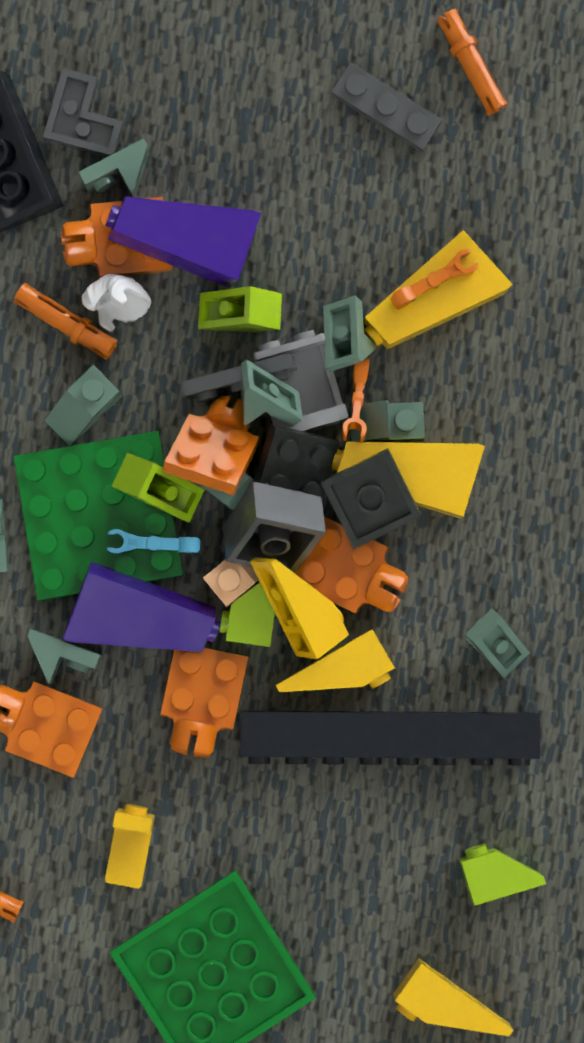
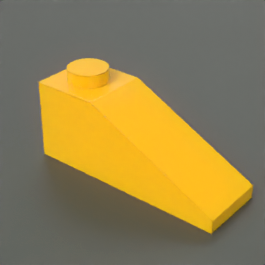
[250,558,349,659]
[276,629,395,692]
[393,958,513,1036]

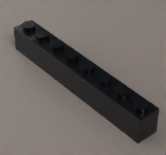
[240,710,540,766]

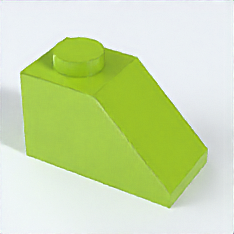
[198,286,282,332]
[111,453,205,523]
[220,582,275,647]
[458,844,546,906]

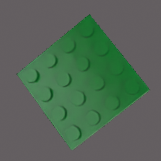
[14,431,184,601]
[109,869,316,1043]

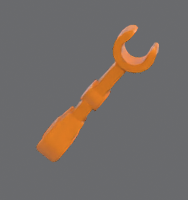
[391,249,478,310]
[341,358,370,443]

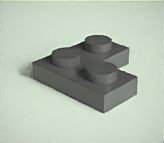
[43,68,124,157]

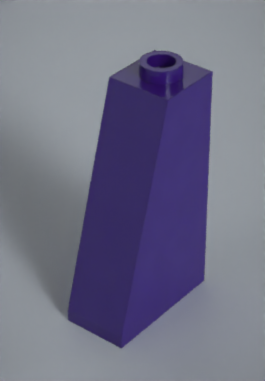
[105,196,261,288]
[63,562,220,652]

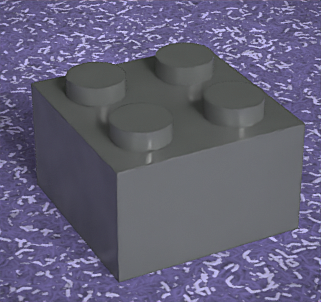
[223,482,326,573]

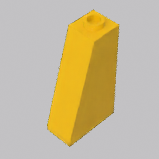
[363,230,513,350]
[331,442,485,519]

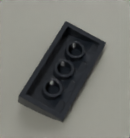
[0,70,64,233]

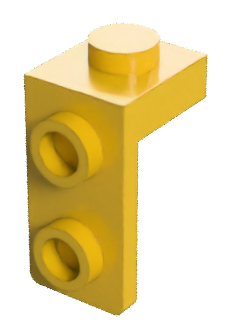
[105,804,155,889]

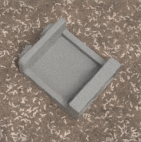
[253,330,349,432]

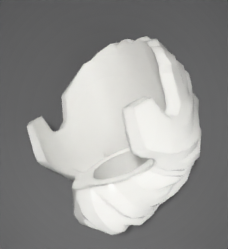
[82,274,151,332]

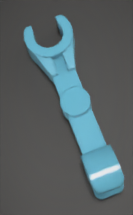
[107,529,200,554]

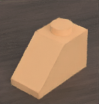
[203,559,259,607]

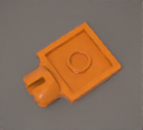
[61,197,173,279]
[163,395,259,496]
[295,517,409,614]
[160,648,248,758]
[0,680,102,778]

